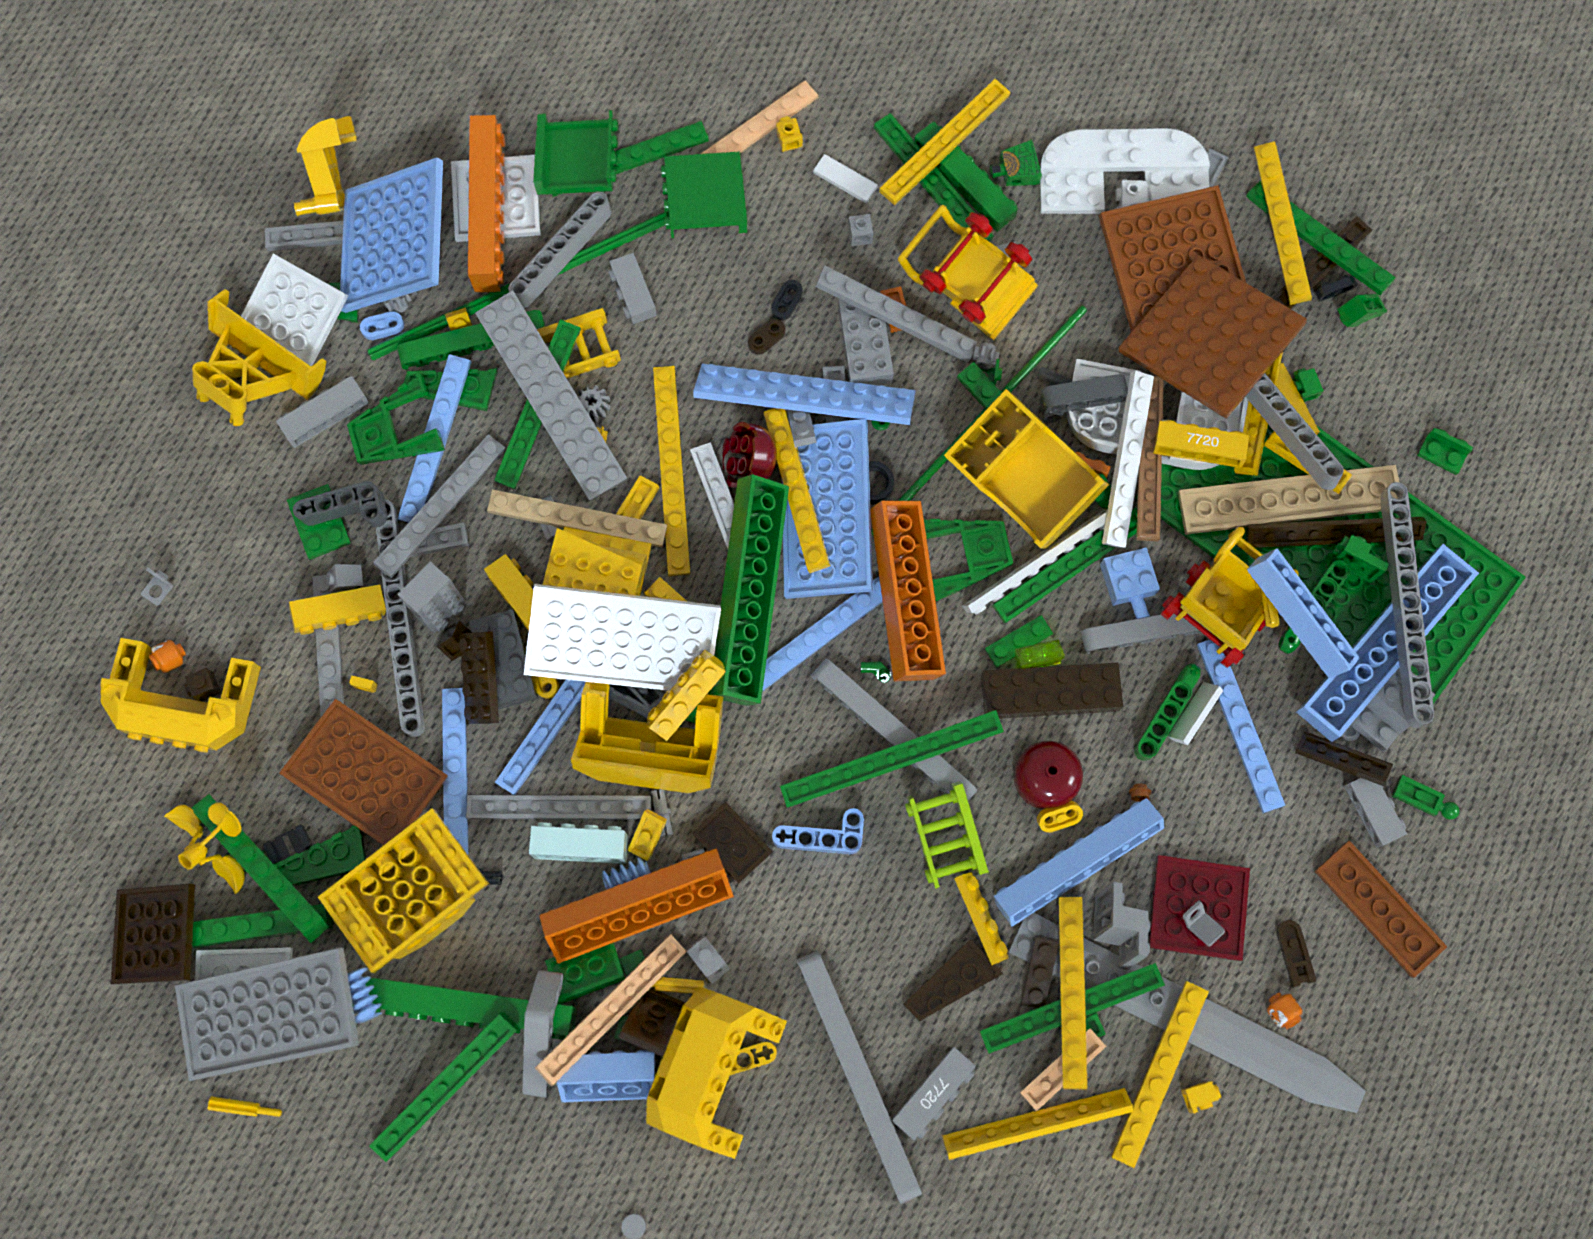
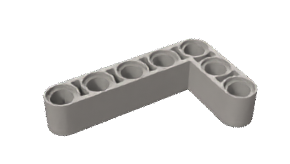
[523,970,563,1098]

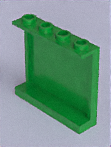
[533,110,619,195]
[661,151,747,238]

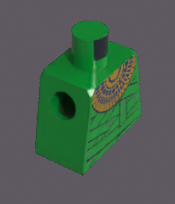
[990,140,1042,186]

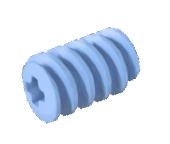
[602,858,651,890]
[348,967,382,1023]

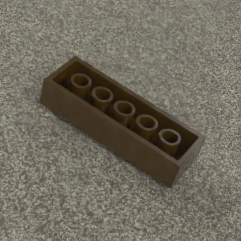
[981,662,1123,719]

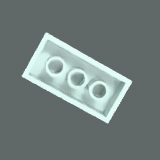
[529,822,629,864]

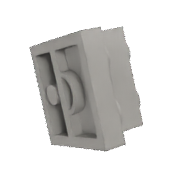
[1351,667,1435,752]
[1093,882,1150,970]

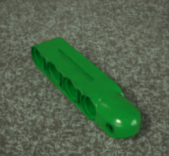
[1278,560,1350,654]
[1134,663,1201,761]

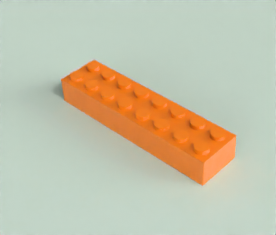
[468,115,505,292]
[870,501,946,682]
[539,849,734,963]

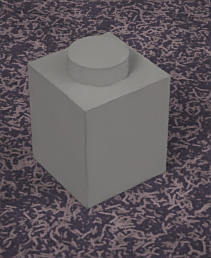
[326,564,363,593]

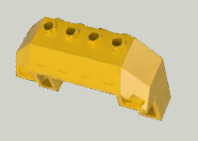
[101,638,261,753]

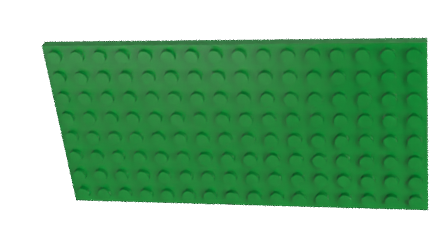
[1134,400,1526,704]

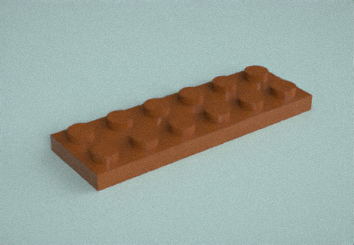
[1314,840,1447,978]

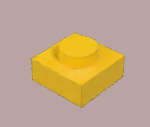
[445,307,472,331]

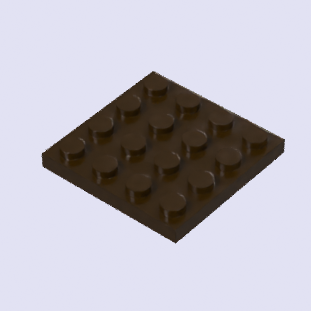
[111,884,195,985]

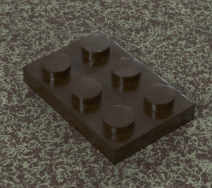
[692,802,773,884]
[619,988,685,1056]

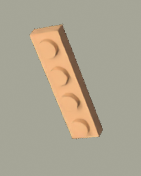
[1020,1028,1107,1111]

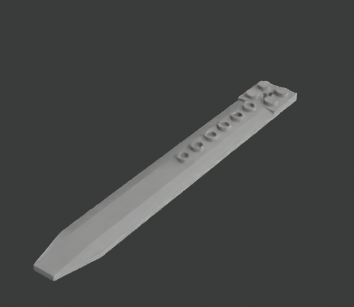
[1008,913,1366,1113]

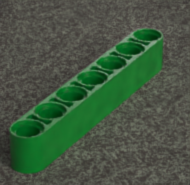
[397,310,545,370]

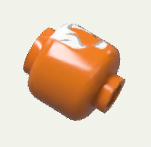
[149,640,186,673]
[1267,992,1303,1029]

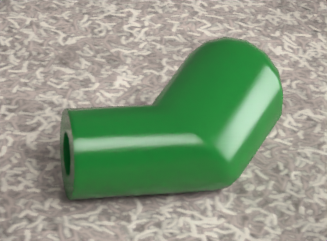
[860,661,891,683]

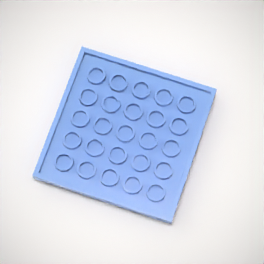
[340,157,443,313]

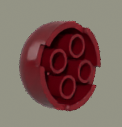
[722,422,777,488]
[1014,741,1083,809]

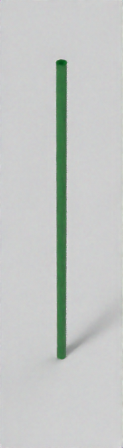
[871,305,1087,537]

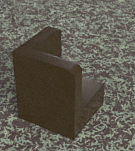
[436,621,472,661]

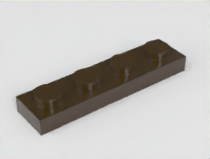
[1295,731,1393,786]

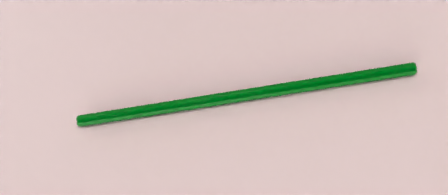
[367,212,669,360]

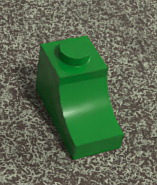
[1337,294,1388,328]

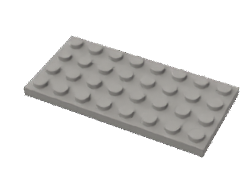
[175,948,359,1081]

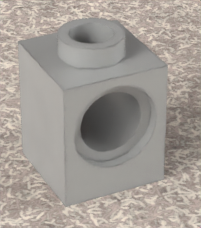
[848,214,873,246]

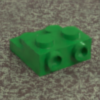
[1331,535,1389,583]

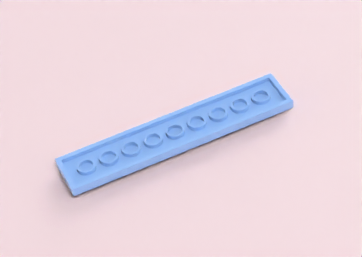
[693,364,916,425]

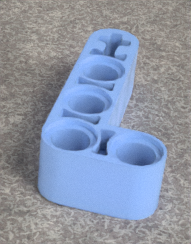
[772,808,864,854]

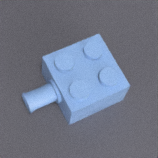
[1100,547,1160,619]

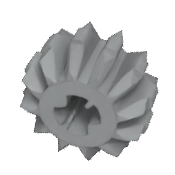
[578,385,611,422]

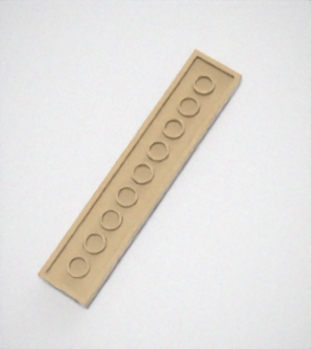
[1178,465,1399,535]

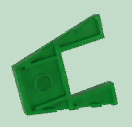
[347,372,445,465]
[924,519,1013,602]

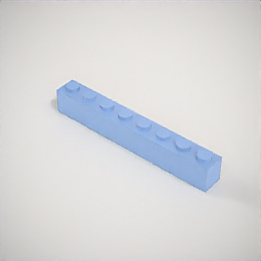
[994,798,1164,926]

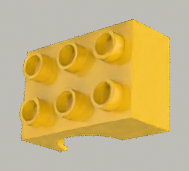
[944,389,1109,549]

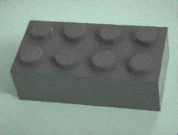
[469,609,538,710]

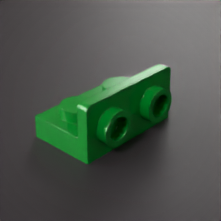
[1417,428,1473,475]

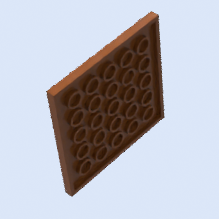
[1098,185,1246,332]
[1119,255,1307,419]

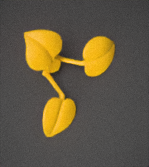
[164,802,245,894]

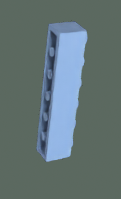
[1247,548,1359,679]

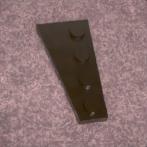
[903,939,1003,1022]

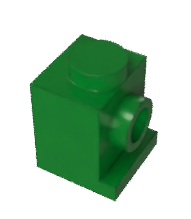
[1293,368,1323,402]

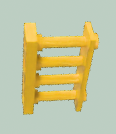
[537,308,621,378]

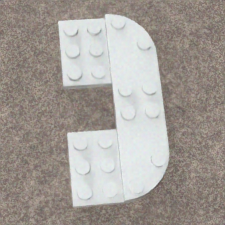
[1040,129,1210,214]
[1066,359,1248,470]

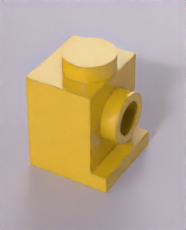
[776,116,803,152]
[1181,1081,1221,1114]

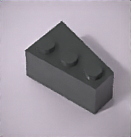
[609,684,664,718]

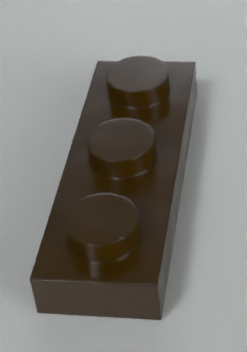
[1021,935,1059,1008]

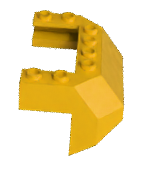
[571,682,724,793]
[646,986,787,1159]

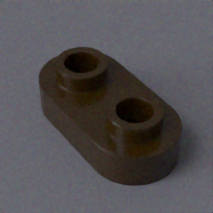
[748,319,785,355]

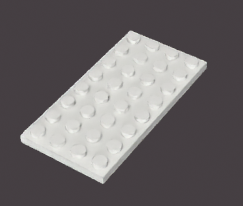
[524,584,721,695]

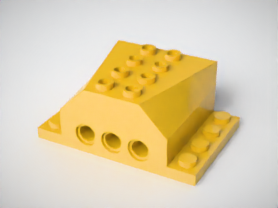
[543,527,651,596]
[318,808,489,973]

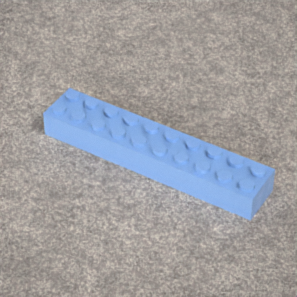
[1296,544,1479,742]

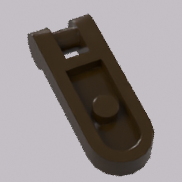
[1276,920,1316,988]

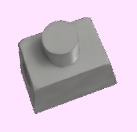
[685,935,730,984]

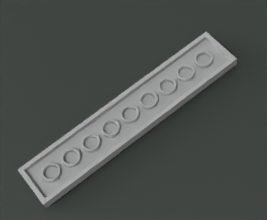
[475,291,627,501]

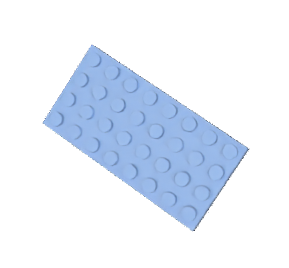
[782,419,873,599]

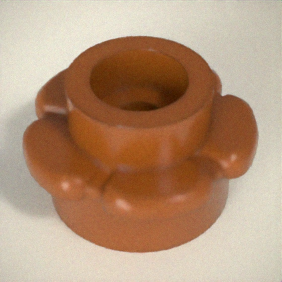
[1129,783,1152,802]

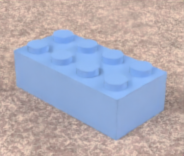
[557,1050,657,1102]

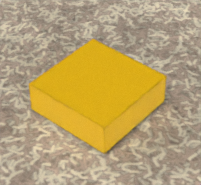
[349,675,378,693]

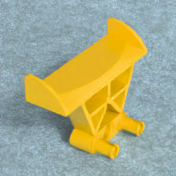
[294,116,357,216]
[192,289,326,426]

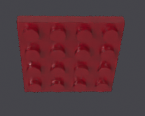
[1148,855,1250,962]

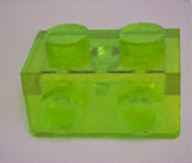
[1015,639,1065,669]

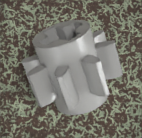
[383,294,411,313]
[972,343,1000,370]

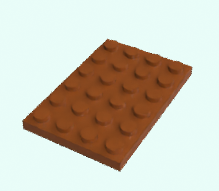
[279,698,448,845]

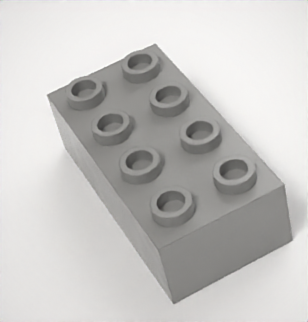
[838,299,894,385]
[397,561,465,633]

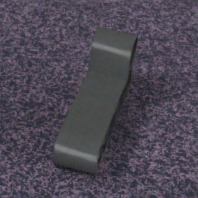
[1039,374,1128,423]
[293,481,387,527]

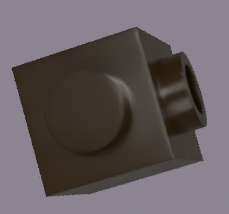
[185,668,221,701]

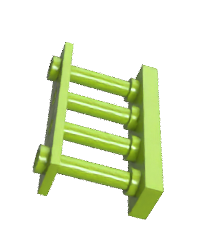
[905,781,989,889]

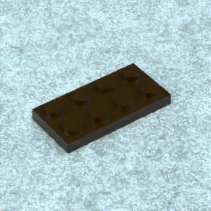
[459,631,499,724]

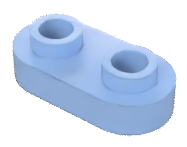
[360,312,404,340]

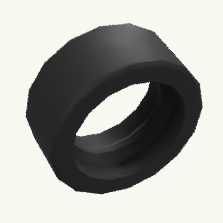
[869,461,894,505]

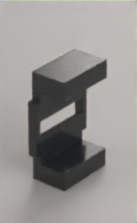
[263,825,313,864]

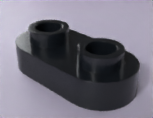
[1315,275,1358,302]
[771,280,803,321]

